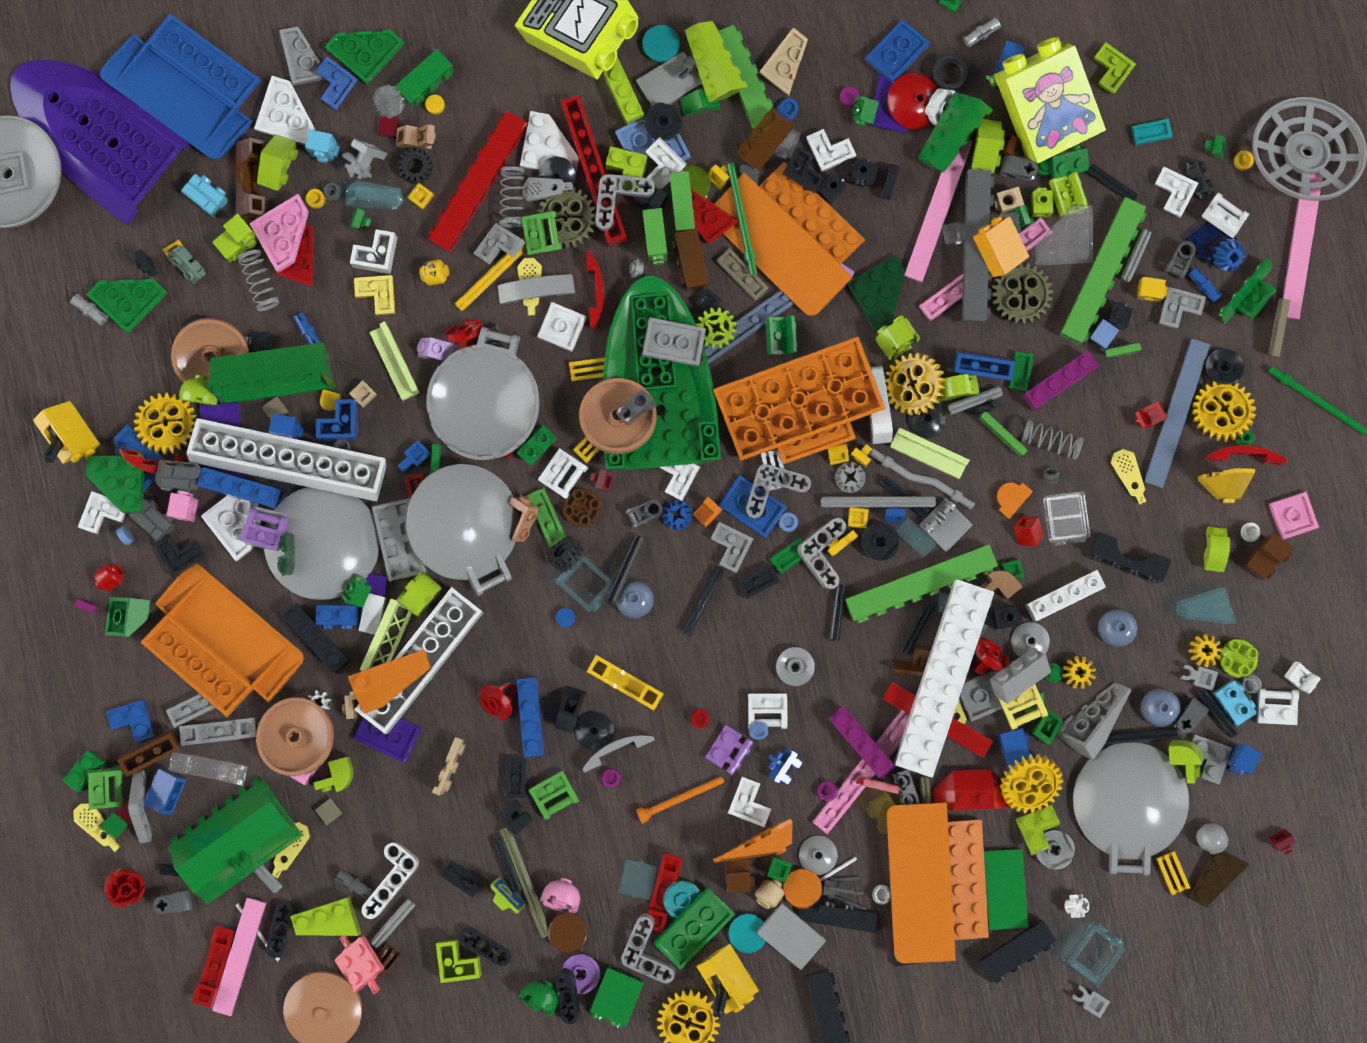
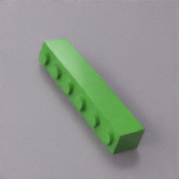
[718,25,773,129]

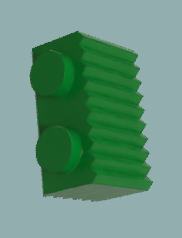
[63,751,107,792]

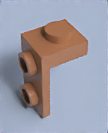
[509,495,539,542]

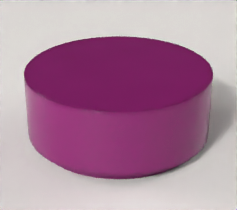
[840,87,859,107]
[602,769,621,788]
[817,781,838,802]

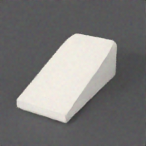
[359,594,387,635]

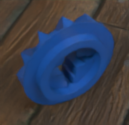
[662,500,692,531]

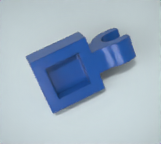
[398,440,431,473]

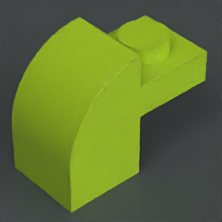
[937,374,980,401]
[1203,527,1230,572]
[1169,740,1204,784]
[314,757,353,792]

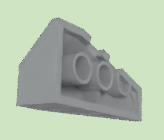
[1056,682,1131,760]

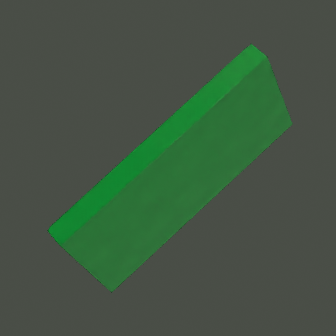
[984,849,1028,930]
[653,887,735,970]

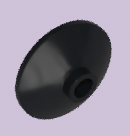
[539,156,577,192]
[1205,349,1244,385]
[908,402,946,438]
[575,712,614,750]

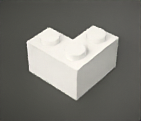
[350,229,398,274]

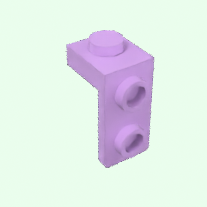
[417,337,461,361]

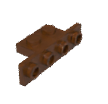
[892,645,970,682]

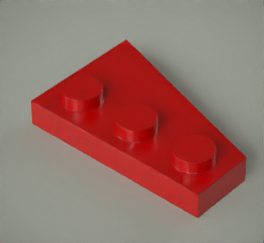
[691,188,739,244]
[276,225,314,287]

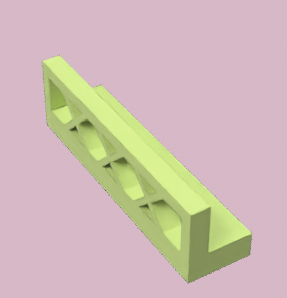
[370,322,420,401]
[890,428,969,480]
[360,599,412,671]

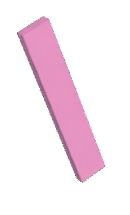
[212,897,266,1016]

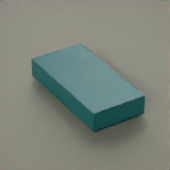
[1131,118,1173,146]

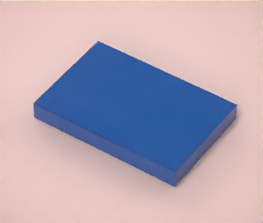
[865,19,931,83]
[718,475,787,539]

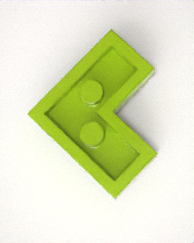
[1094,42,1136,95]
[1016,805,1060,855]

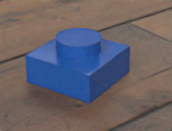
[884,507,905,523]

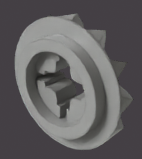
[835,462,866,493]

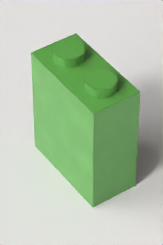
[643,208,668,265]

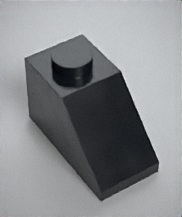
[554,686,586,734]

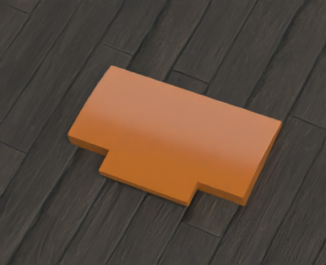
[713,336,886,464]

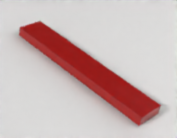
[882,682,993,758]

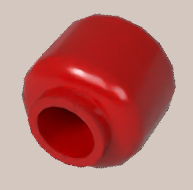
[94,563,124,592]

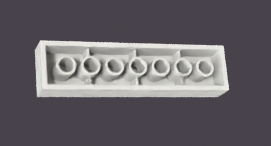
[355,587,484,734]

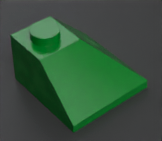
[105,597,150,637]

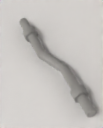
[869,449,975,510]

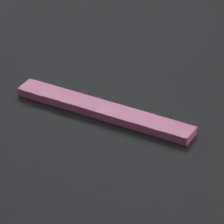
[904,140,973,283]
[1282,173,1323,320]
[919,217,1052,322]
[812,710,909,834]

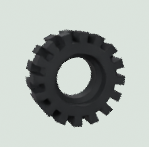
[398,148,433,184]
[548,536,584,573]

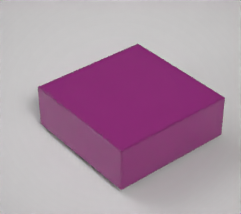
[74,599,99,614]

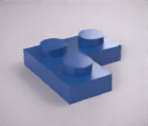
[315,56,358,110]
[106,700,156,743]

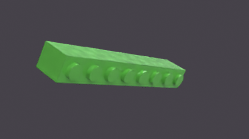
[1059,197,1146,346]
[845,544,998,624]

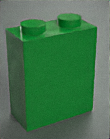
[590,966,644,1028]

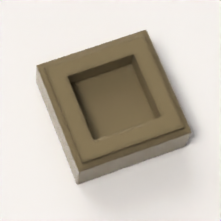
[261,396,289,420]
[315,798,343,825]

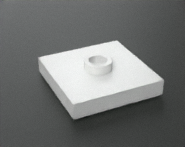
[537,302,587,352]

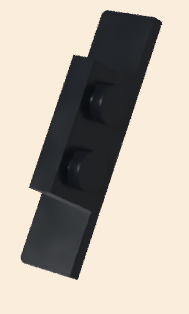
[798,901,877,933]

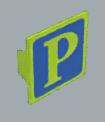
[490,877,527,914]

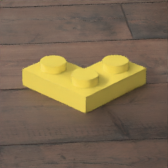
[354,275,395,315]

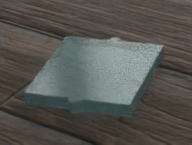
[618,859,657,900]

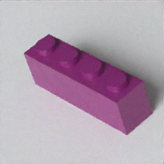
[1022,351,1099,412]
[829,706,895,780]

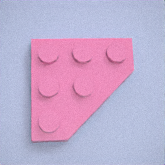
[249,194,309,272]

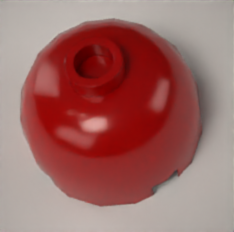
[104,867,145,908]

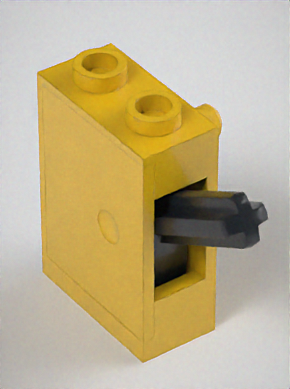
[33,401,100,464]
[697,944,759,1018]

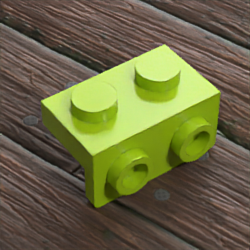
[1048,172,1088,217]

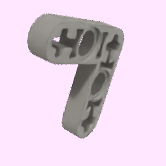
[596,174,655,231]
[746,464,811,519]
[798,518,846,589]
[128,770,152,843]
[621,914,675,983]

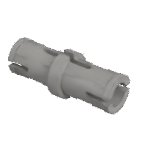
[963,17,1001,48]
[70,294,108,325]

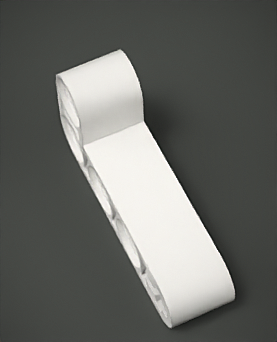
[869,366,893,444]
[362,842,419,919]

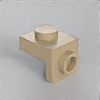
[342,691,357,719]

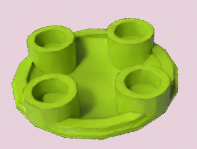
[1220,639,1258,678]

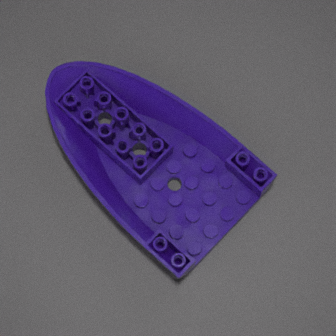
[10,60,191,226]

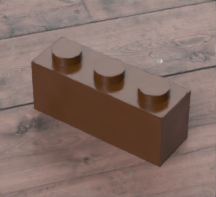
[737,107,795,170]
[672,228,710,292]
[117,728,181,777]

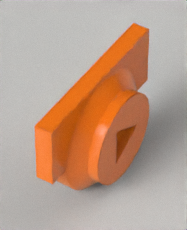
[997,482,1033,519]

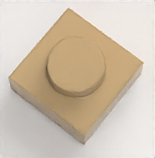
[349,380,377,408]

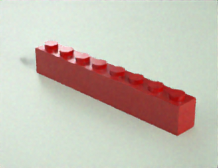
[561,95,627,248]
[428,111,528,254]

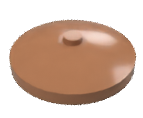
[171,318,249,383]
[579,378,657,454]
[256,698,334,776]
[283,971,362,1043]

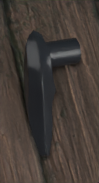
[964,400,1000,414]

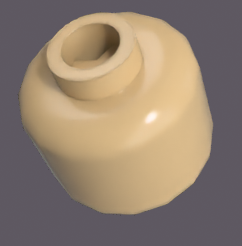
[755,879,784,909]

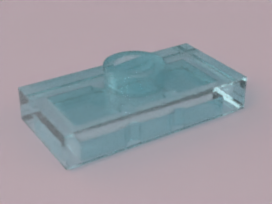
[896,517,937,558]

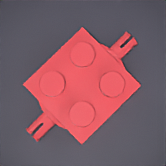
[334,936,384,994]

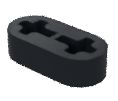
[881,164,900,200]

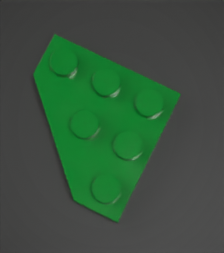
[325,29,405,85]
[86,279,168,334]
[86,455,145,513]

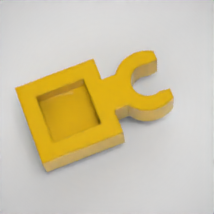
[827,530,858,558]

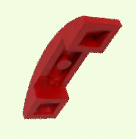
[586,251,604,330]
[1205,445,1287,465]
[119,448,199,474]
[644,852,683,933]
[192,926,235,1008]

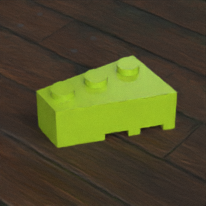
[290,897,361,936]

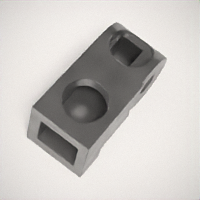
[616,388,655,425]

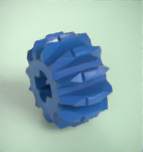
[1212,239,1246,272]

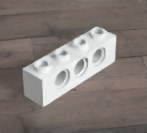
[1025,570,1106,622]

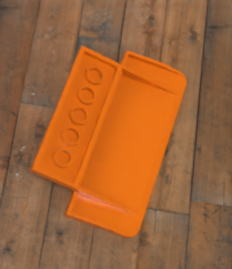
[715,162,865,316]
[141,564,304,718]
[887,803,989,963]

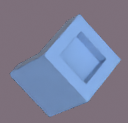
[1091,319,1119,351]

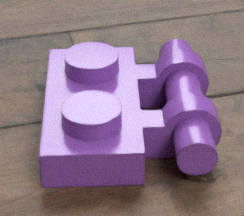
[705,725,753,775]

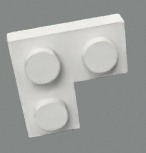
[806,129,856,172]
[646,137,686,189]
[1155,167,1198,218]
[659,464,700,501]
[78,491,126,534]
[728,777,771,827]

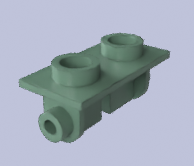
[168,245,206,284]

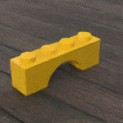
[587,655,664,710]

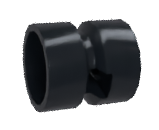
[634,183,669,210]
[497,799,534,836]

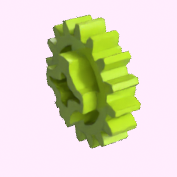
[696,308,737,349]

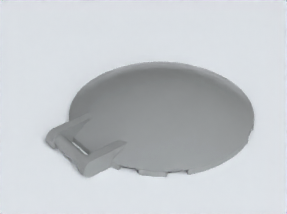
[426,327,540,460]
[406,464,519,596]
[245,487,380,600]
[1073,742,1189,876]

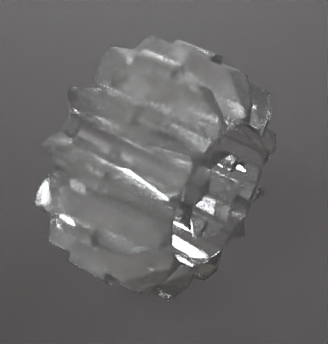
[372,84,405,119]

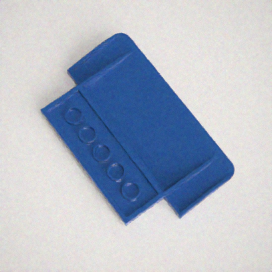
[100,14,261,160]

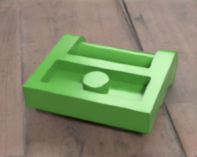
[522,211,562,255]
[87,766,124,810]
[529,771,579,820]

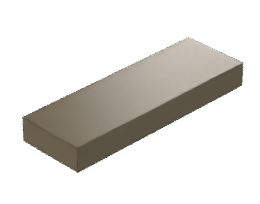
[716,248,769,302]
[1268,299,1290,357]

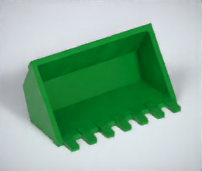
[208,343,335,404]
[168,777,303,904]

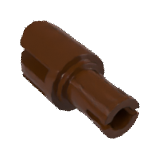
[375,943,402,981]

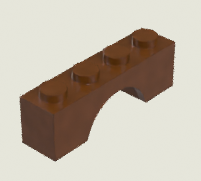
[236,138,265,219]

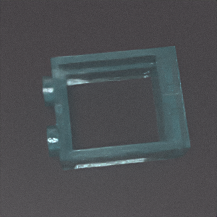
[555,556,613,613]
[1064,923,1126,987]

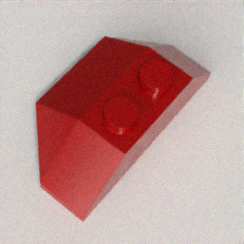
[933,769,1011,810]

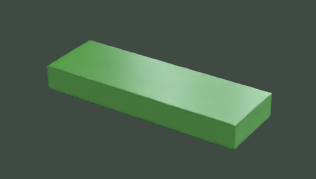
[670,171,695,231]
[979,412,1027,458]
[527,488,566,548]

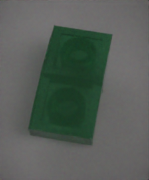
[277,534,296,576]

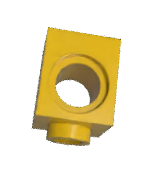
[1137,277,1168,302]

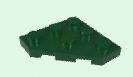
[846,255,905,333]

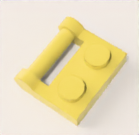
[998,684,1048,731]

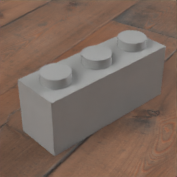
[990,648,1051,704]

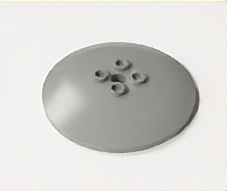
[0,116,61,228]

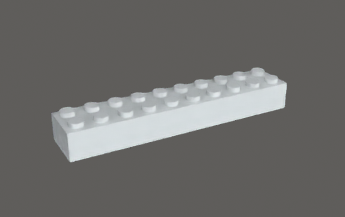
[187,418,386,501]
[894,580,994,778]

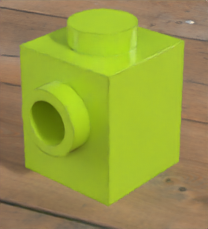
[1031,188,1053,217]

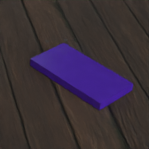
[200,402,245,479]

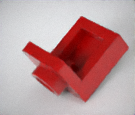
[1135,401,1168,429]

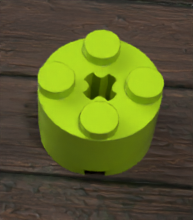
[876,315,920,360]
[397,571,442,617]

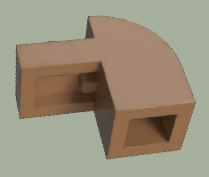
[396,124,436,150]
[979,571,1022,600]

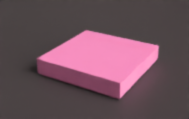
[1269,492,1319,539]

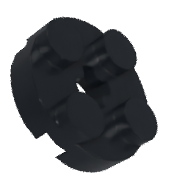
[645,103,682,141]
[860,523,899,561]

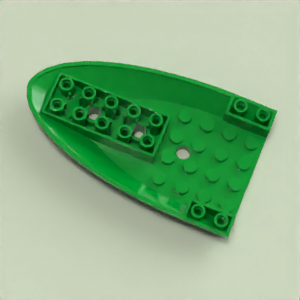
[603,276,721,471]

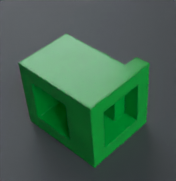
[852,96,879,127]
[341,575,372,608]

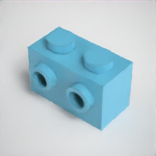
[305,130,340,163]
[1212,680,1257,726]

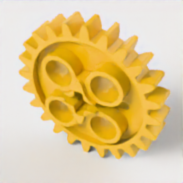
[885,353,946,415]
[1192,381,1256,442]
[134,393,197,455]
[1000,754,1063,813]
[657,989,720,1043]

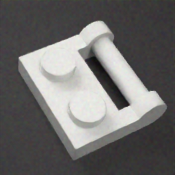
[1202,192,1249,238]
[538,448,588,499]
[1257,688,1299,725]
[748,694,787,729]

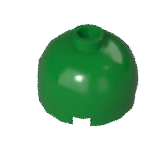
[518,980,558,1018]

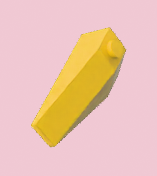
[1198,468,1255,503]

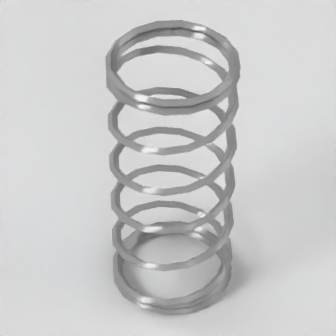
[499,166,525,227]
[237,250,279,311]
[1021,419,1084,461]

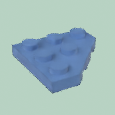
[615,116,691,161]

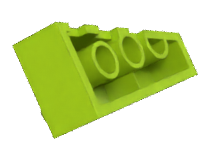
[685,21,748,102]

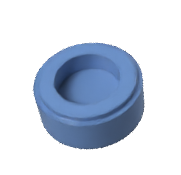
[779,512,798,532]
[116,526,134,545]
[749,722,769,739]

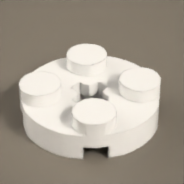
[925,88,955,126]

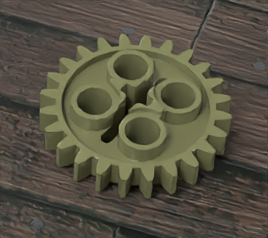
[537,187,597,249]
[991,263,1054,325]

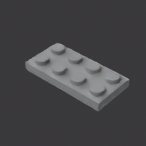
[372,498,427,582]

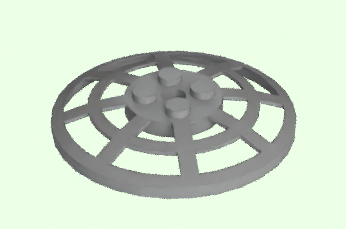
[1252,97,1367,201]

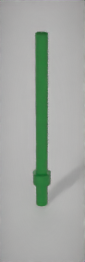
[727,163,757,276]
[1268,366,1367,435]

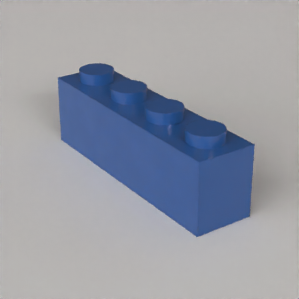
[197,467,281,509]
[517,678,545,757]

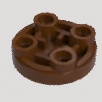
[563,489,601,527]
[548,913,587,952]

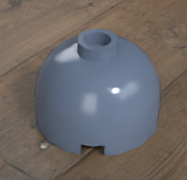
[616,581,654,619]
[1098,609,1138,648]
[1140,689,1180,727]

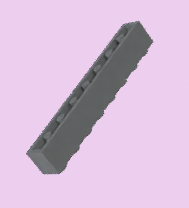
[962,169,994,324]

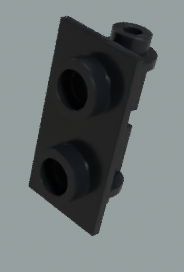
[1185,159,1214,199]
[892,769,921,805]
[441,860,484,898]

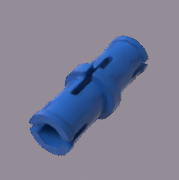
[1187,266,1222,303]
[293,312,321,344]

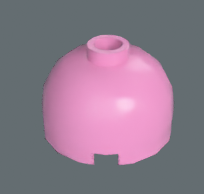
[540,878,580,913]

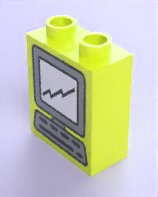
[514,0,639,80]

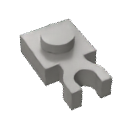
[1180,665,1218,691]
[1072,985,1110,1018]

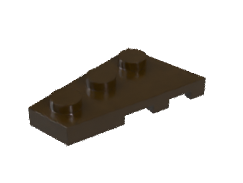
[1188,851,1250,908]

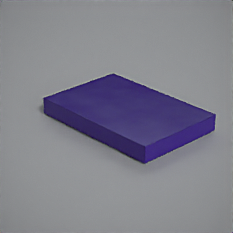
[868,74,907,134]
[353,717,422,763]

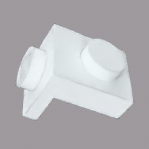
[1284,661,1320,694]

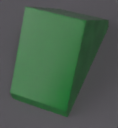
[680,89,720,117]
[1030,709,1063,745]

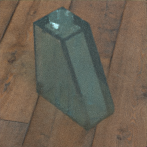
[345,180,403,210]
[1176,587,1237,625]

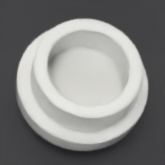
[1240,523,1260,542]
[872,885,891,904]

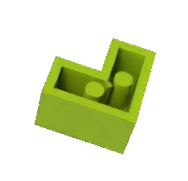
[972,119,1005,173]
[257,134,298,191]
[606,146,648,192]
[212,214,258,263]
[436,939,482,983]

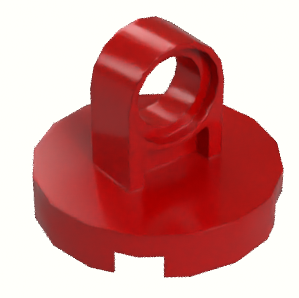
[445,320,483,349]
[972,638,1009,676]
[478,683,517,721]

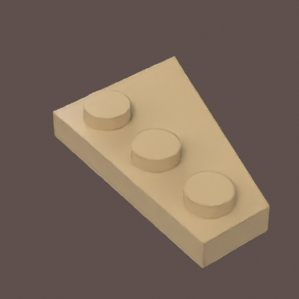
[759,28,808,96]
[432,737,466,795]

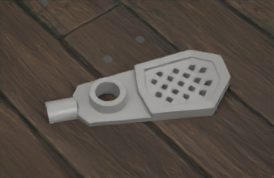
[522,177,573,202]

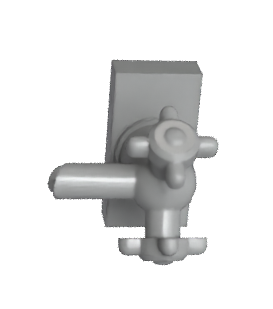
[342,139,387,180]

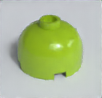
[179,375,218,405]

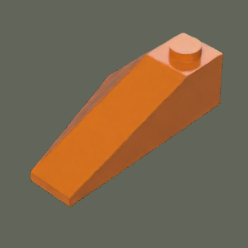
[348,650,431,714]
[713,819,793,863]

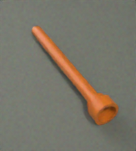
[636,777,724,824]

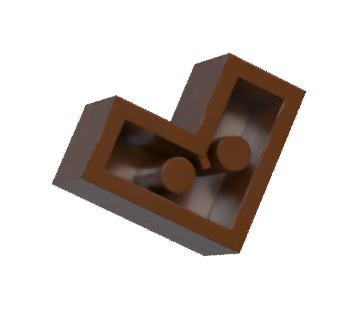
[1242,533,1293,580]
[724,851,754,893]

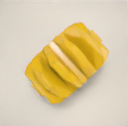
[1188,634,1222,667]
[1063,656,1096,689]

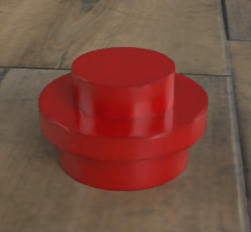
[691,709,710,728]

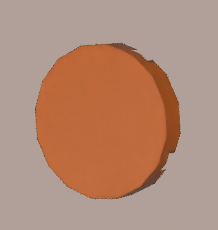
[783,869,822,909]

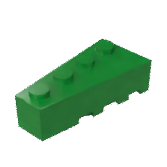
[918,92,993,173]

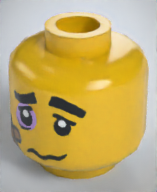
[420,259,449,286]

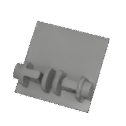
[919,498,973,552]

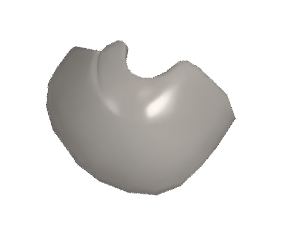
[1196,823,1229,854]

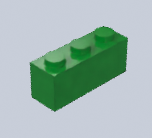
[395,49,454,108]

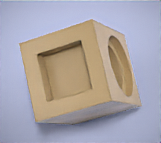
[993,187,1024,215]

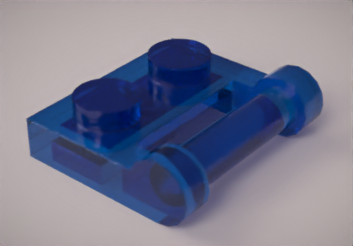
[1185,221,1237,264]

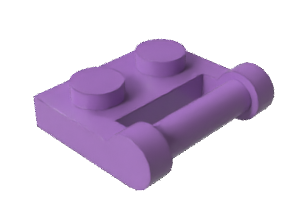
[240,508,289,552]

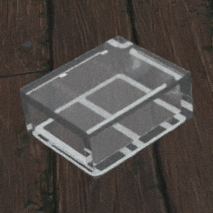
[1043,491,1091,546]

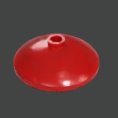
[887,73,938,130]

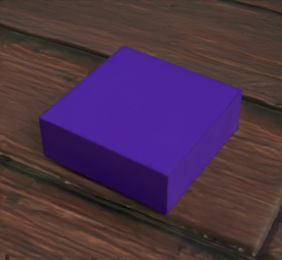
[368,574,388,596]

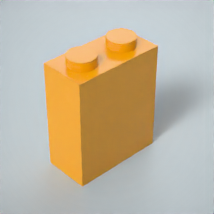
[973,216,1029,277]

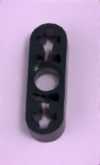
[266,902,294,958]
[459,927,511,966]
[555,968,580,1024]

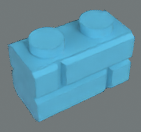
[182,174,228,217]

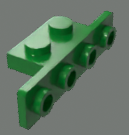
[1219,258,1276,324]

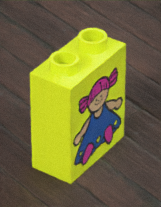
[994,37,1106,163]

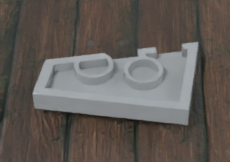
[279,27,325,86]

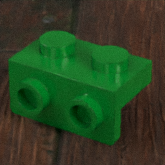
[1049,143,1089,179]
[765,315,798,356]
[517,425,557,466]

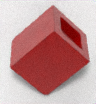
[1014,516,1043,547]

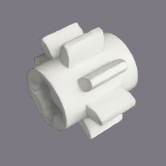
[308,691,332,710]
[1065,894,1089,918]

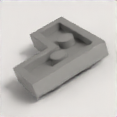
[474,223,525,265]
[1158,287,1206,329]
[711,522,753,573]
[1191,735,1232,785]

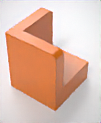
[693,497,722,528]

